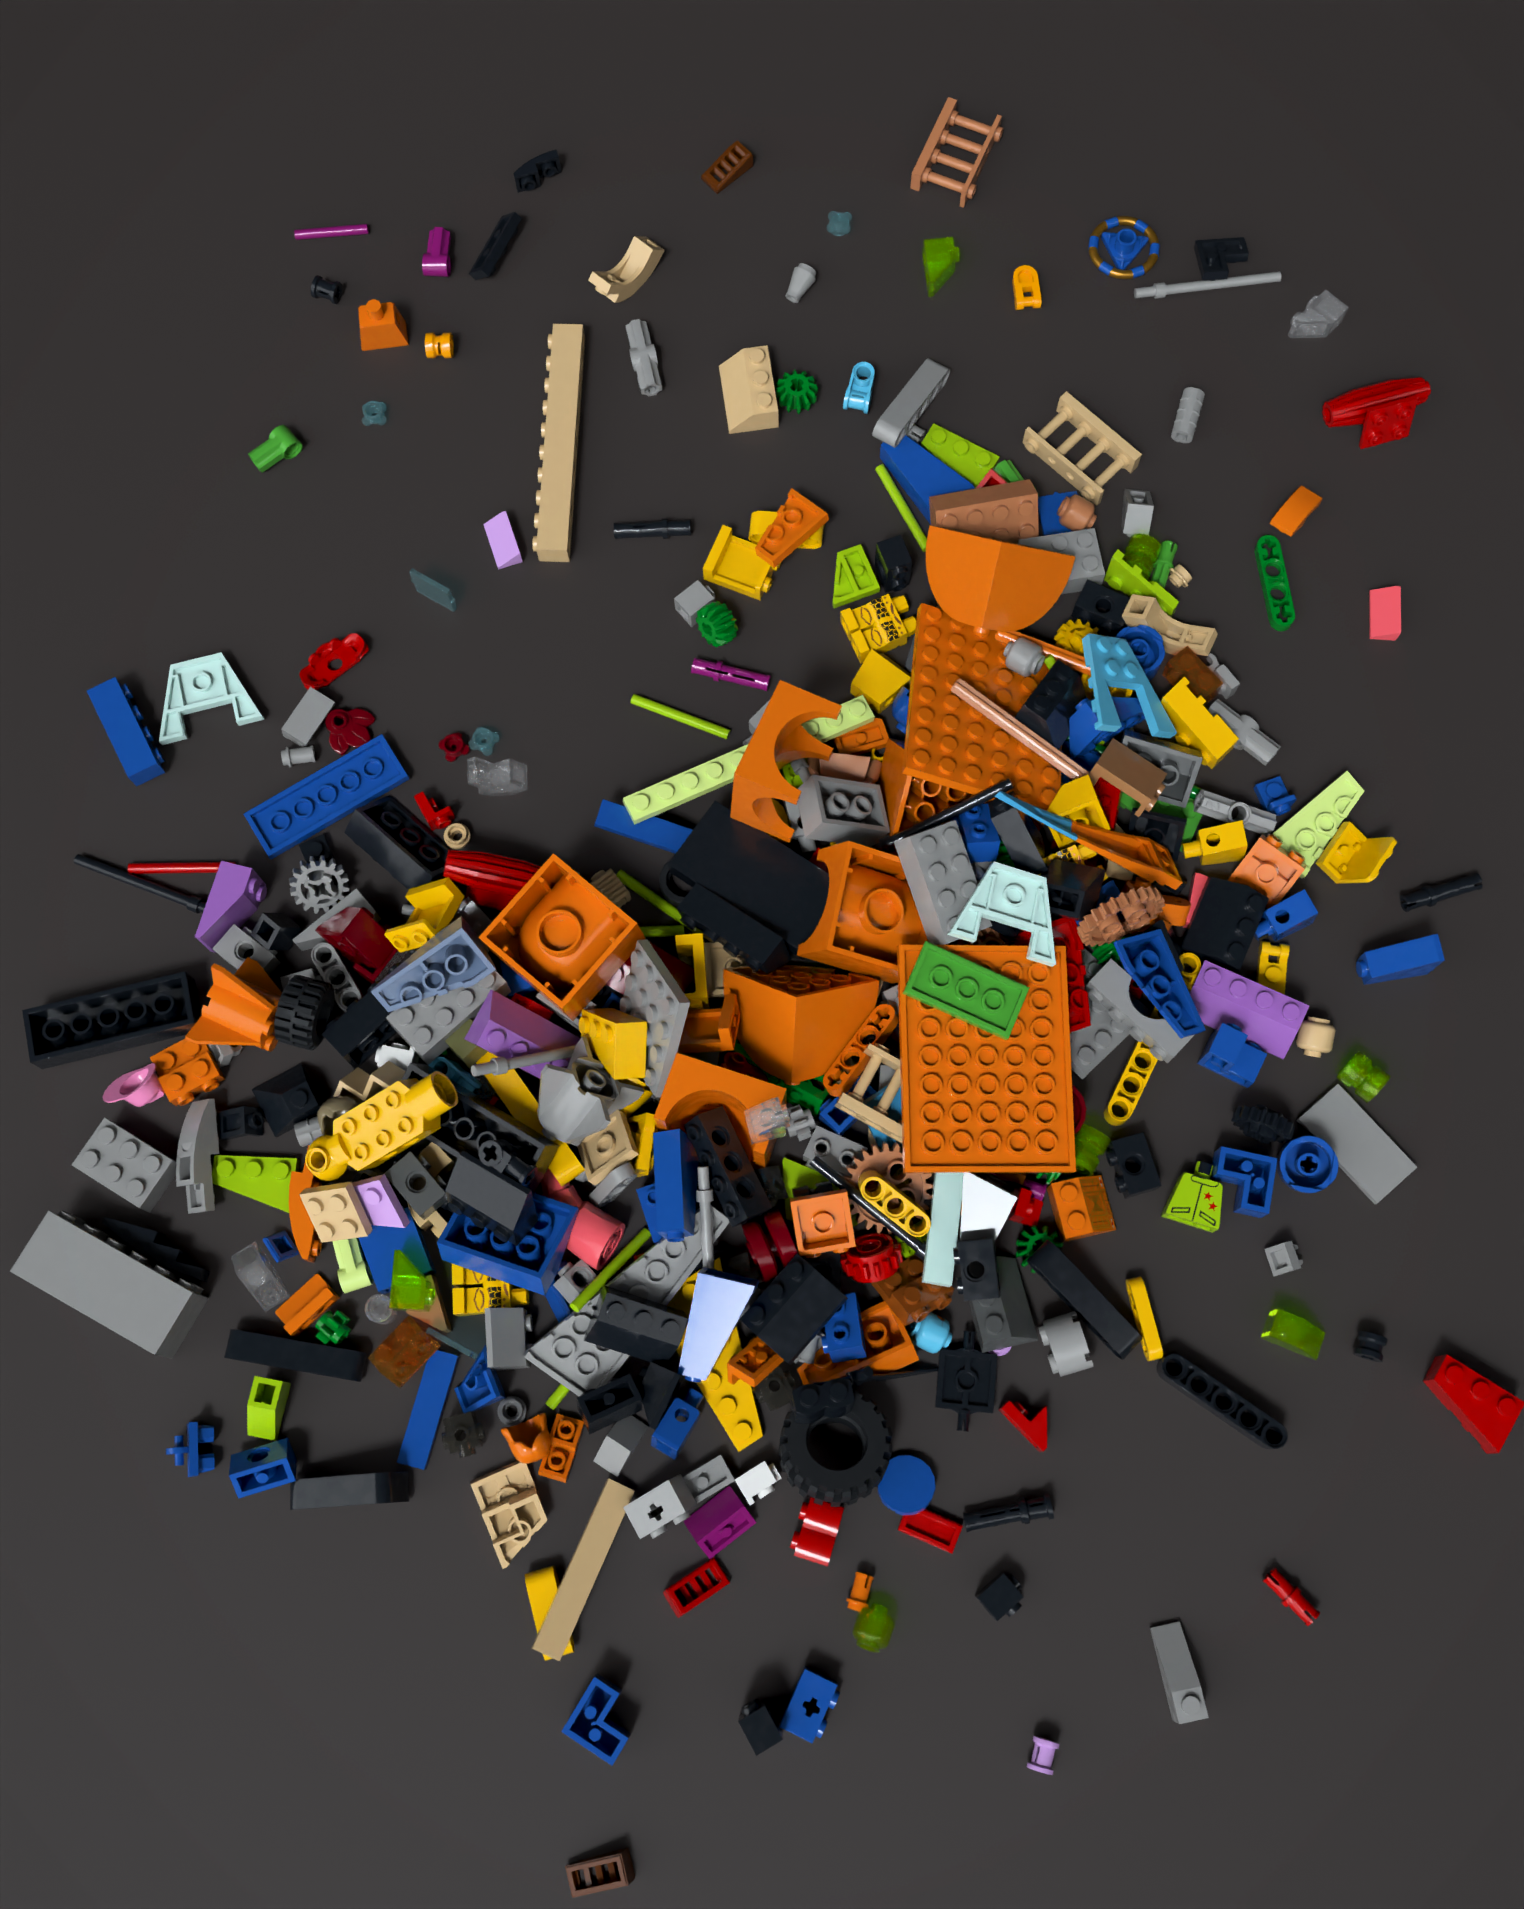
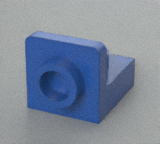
[1253,776,1297,816]

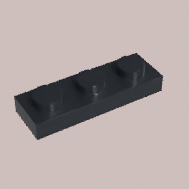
[469,212,522,280]

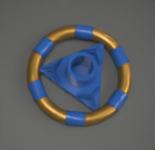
[1088,216,1160,279]

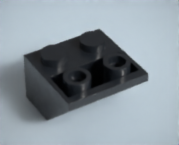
[1040,859,1106,921]

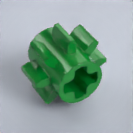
[315,1310,351,1346]

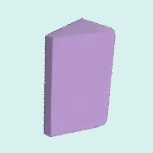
[483,511,523,570]

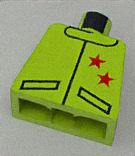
[1161,1161,1223,1233]

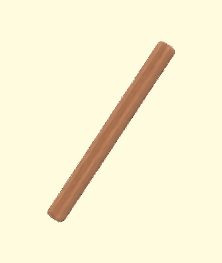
[951,678,1089,780]

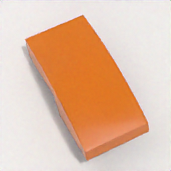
[1270,485,1323,537]
[538,1413,584,1483]

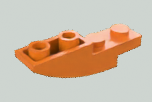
[289,1145,325,1263]

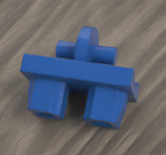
[166,1422,215,1477]

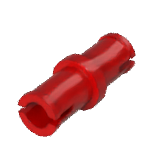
[1262,1567,1321,1626]

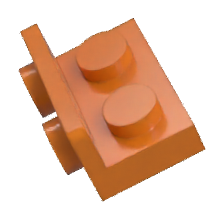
[727,1336,784,1388]

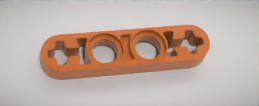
[823,1004,899,1097]

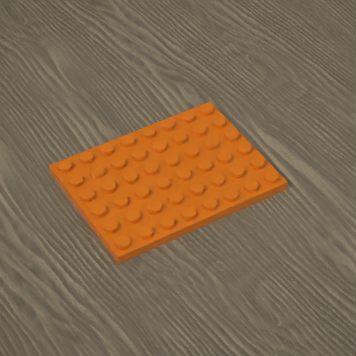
[902,603,1062,811]
[897,945,1076,1173]

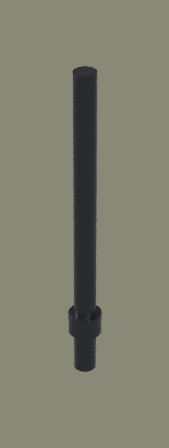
[870,778,1014,853]
[74,854,206,914]
[809,1156,926,1261]

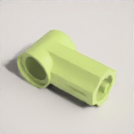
[332,1238,373,1293]

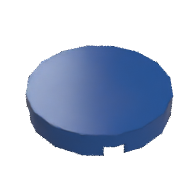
[877,1455,935,1515]

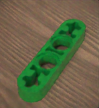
[1254,535,1295,631]

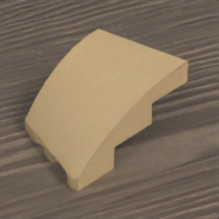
[470,1461,548,1569]

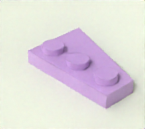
[352,1174,410,1228]

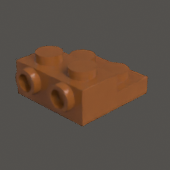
[871,1255,954,1326]

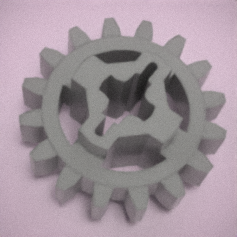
[289,855,349,914]

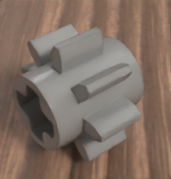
[783,1104,816,1141]

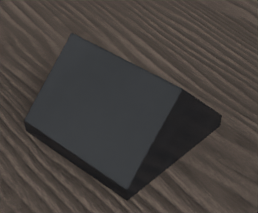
[1128,807,1187,861]

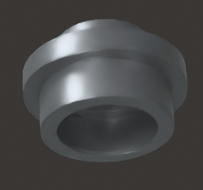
[497,1396,527,1426]

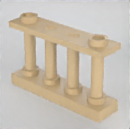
[1022,391,1142,506]
[834,1043,902,1144]

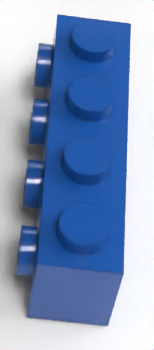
[87,677,165,787]

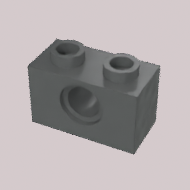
[384,1151,448,1220]

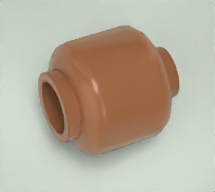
[1057,494,1097,531]

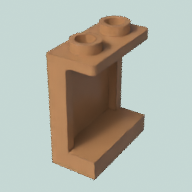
[1089,738,1167,817]

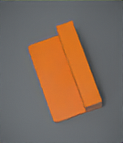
[275,1274,340,1337]

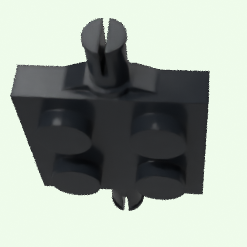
[935,1331,997,1432]

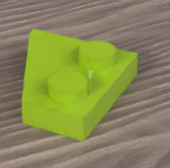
[833,544,880,608]

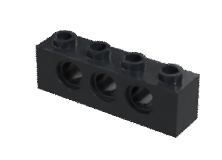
[683,1106,772,1228]

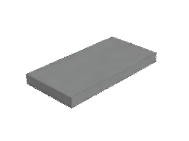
[1296,1084,1417,1204]

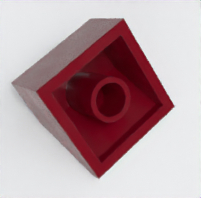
[315,907,395,969]

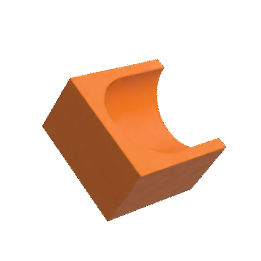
[478,853,646,1021]
[654,1053,787,1172]

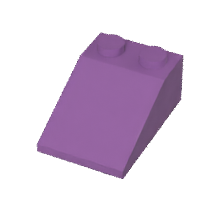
[195,861,267,953]

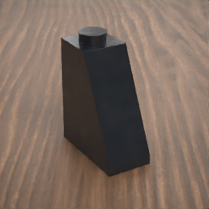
[989,791,1048,875]

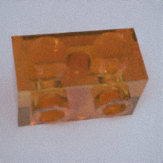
[1162,646,1223,706]
[368,1315,441,1388]

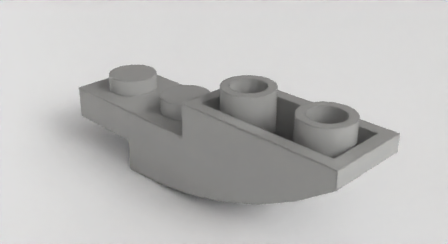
[176,1098,219,1214]

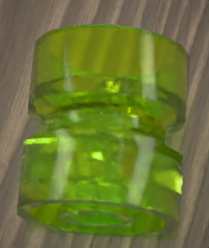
[1122,534,1162,581]
[1336,1051,1391,1103]
[1074,1124,1111,1176]

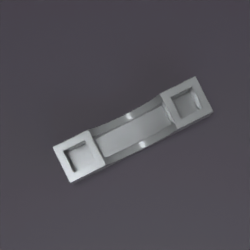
[1085,959,1194,1064]

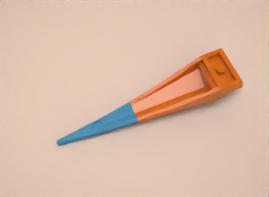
[995,791,1183,890]

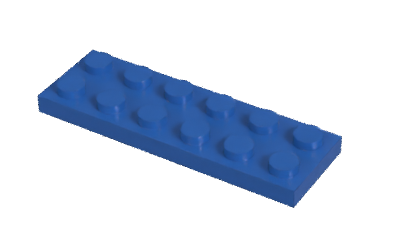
[243,734,409,859]

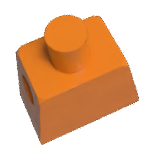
[358,299,409,351]

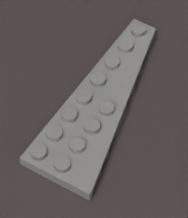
[523,1205,729,1397]

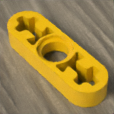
[1125,1276,1163,1361]

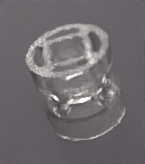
[365,1294,398,1325]

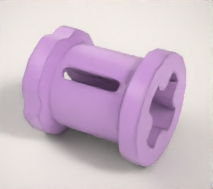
[1027,1736,1060,1775]

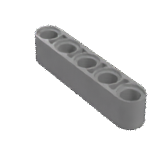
[872,358,950,448]

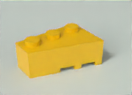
[1161,676,1239,769]
[579,1008,647,1080]

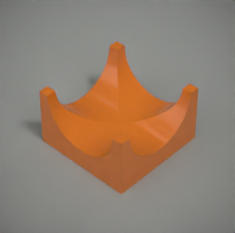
[730,680,842,843]

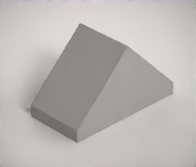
[593,1415,649,1477]

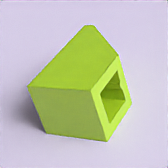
[247,1376,291,1441]

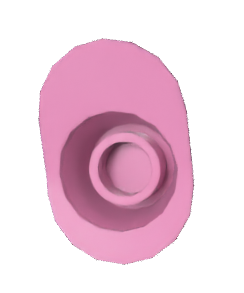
[103,1063,165,1107]

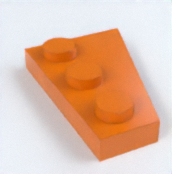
[755,488,829,568]

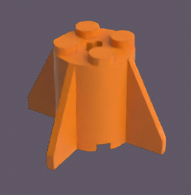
[185,957,282,1052]

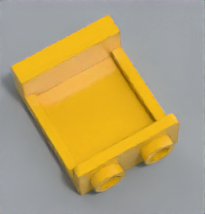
[703,525,781,600]
[384,877,465,953]
[675,933,709,1010]

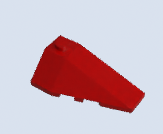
[1014,918,1091,1033]

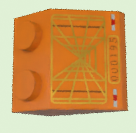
[1047,1175,1116,1242]

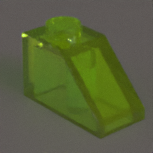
[922,237,960,297]
[389,1250,435,1312]
[1261,1309,1325,1360]

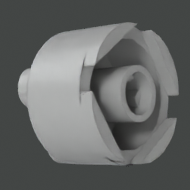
[1038,1311,1094,1377]

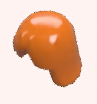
[501,1412,551,1464]

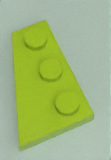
[921,423,1000,488]
[1104,549,1179,617]
[212,1155,300,1213]

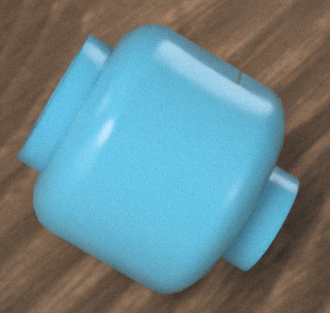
[908,1312,952,1354]

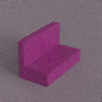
[684,1486,757,1559]

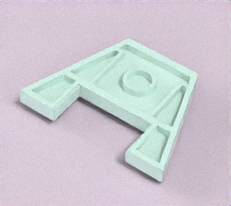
[159,652,264,745]
[947,861,1056,967]

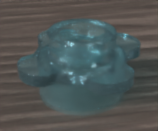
[827,211,852,236]
[362,401,387,426]
[469,727,500,756]

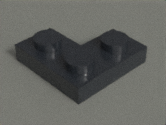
[1194,237,1249,281]

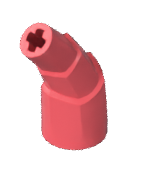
[541,1168,625,1271]

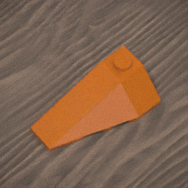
[797,1301,919,1385]

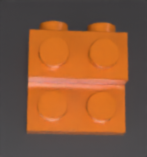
[1228,834,1307,909]
[150,1038,225,1106]
[789,1189,856,1258]

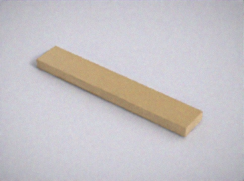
[532,1479,635,1661]

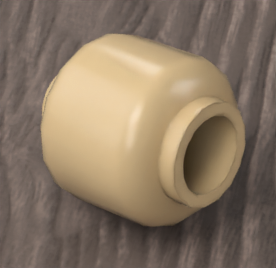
[1296,1016,1336,1058]

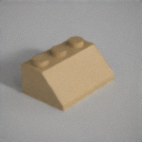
[719,345,779,434]

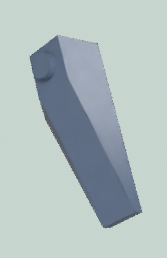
[371,916,496,1012]

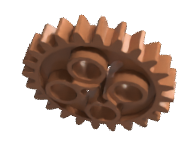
[1076,886,1165,947]
[842,1141,933,1234]

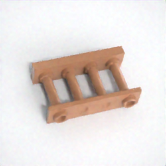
[910,97,1004,208]

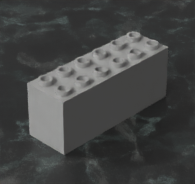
[10,1210,209,1359]

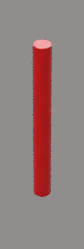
[128,862,236,874]

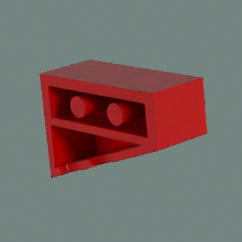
[1423,1354,1524,1454]

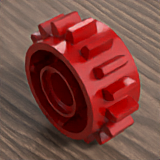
[840,1233,903,1283]

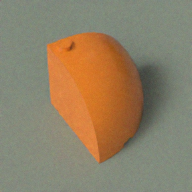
[926,525,1075,634]
[877,738,993,857]
[723,965,879,1085]

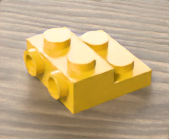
[627,1113,658,1177]

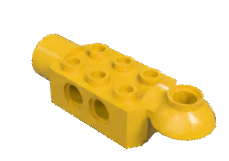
[305,1071,458,1181]

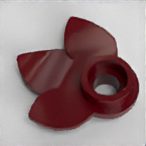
[325,708,375,756]
[719,1052,768,1082]

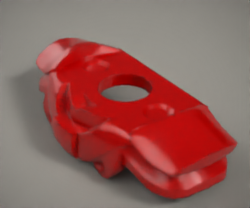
[299,633,369,690]

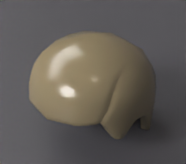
[317,1096,358,1136]

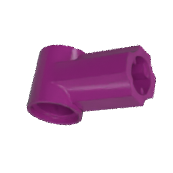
[422,227,451,277]

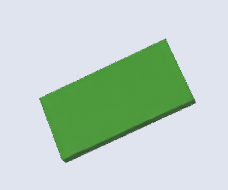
[902,941,1029,1040]

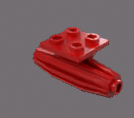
[1322,377,1431,449]
[443,850,541,911]

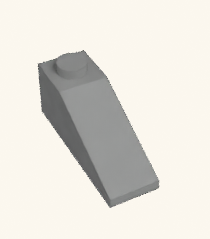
[293,889,381,951]
[1150,1621,1209,1724]

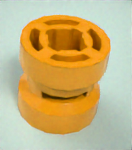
[425,332,454,358]

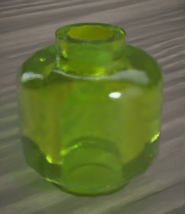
[852,1604,895,1653]

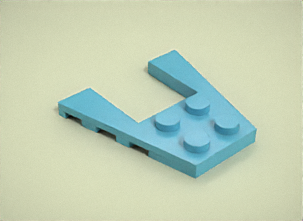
[1082,633,1177,738]

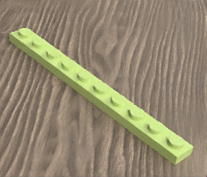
[623,695,875,825]

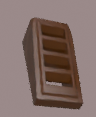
[701,140,753,194]
[565,1848,635,1898]

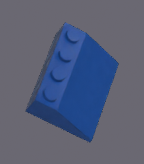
[437,1193,579,1296]

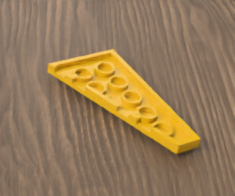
[667,1257,764,1452]

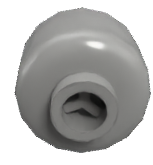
[1003,637,1045,677]

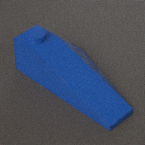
[1069,697,1161,759]
[1113,929,1206,1039]

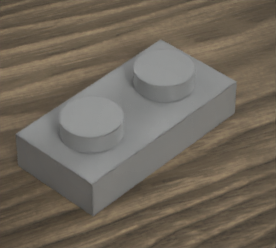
[683,1455,735,1503]

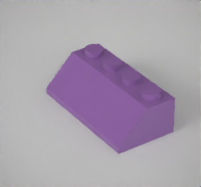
[1190,960,1309,1060]
[464,990,581,1079]

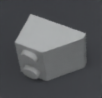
[485,1308,533,1371]

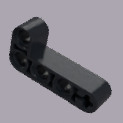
[290,1472,409,1510]

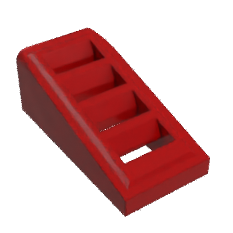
[663,1557,730,1618]

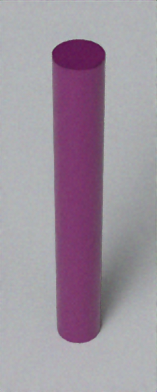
[294,224,369,240]

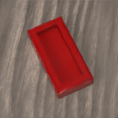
[897,1509,963,1554]

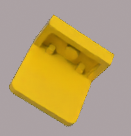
[1315,821,1397,884]

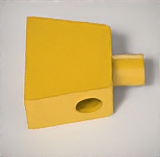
[850,649,911,713]
[1182,820,1248,866]

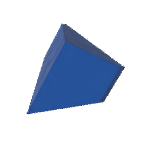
[454,1345,506,1416]

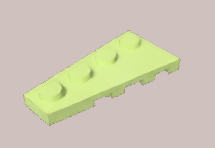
[1272,771,1364,879]

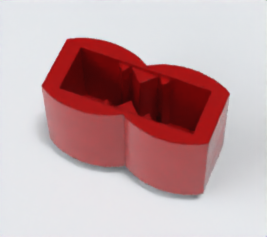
[790,1497,844,1567]

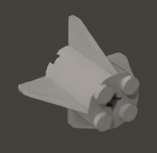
[537,1037,644,1146]

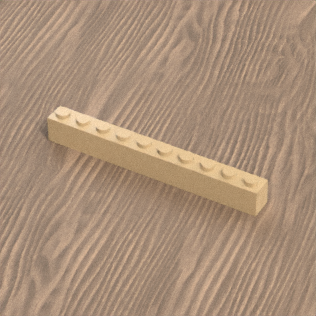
[533,324,585,562]

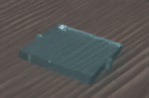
[409,568,457,612]
[426,1327,479,1360]

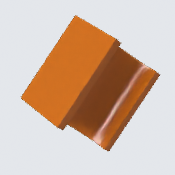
[797,841,928,984]

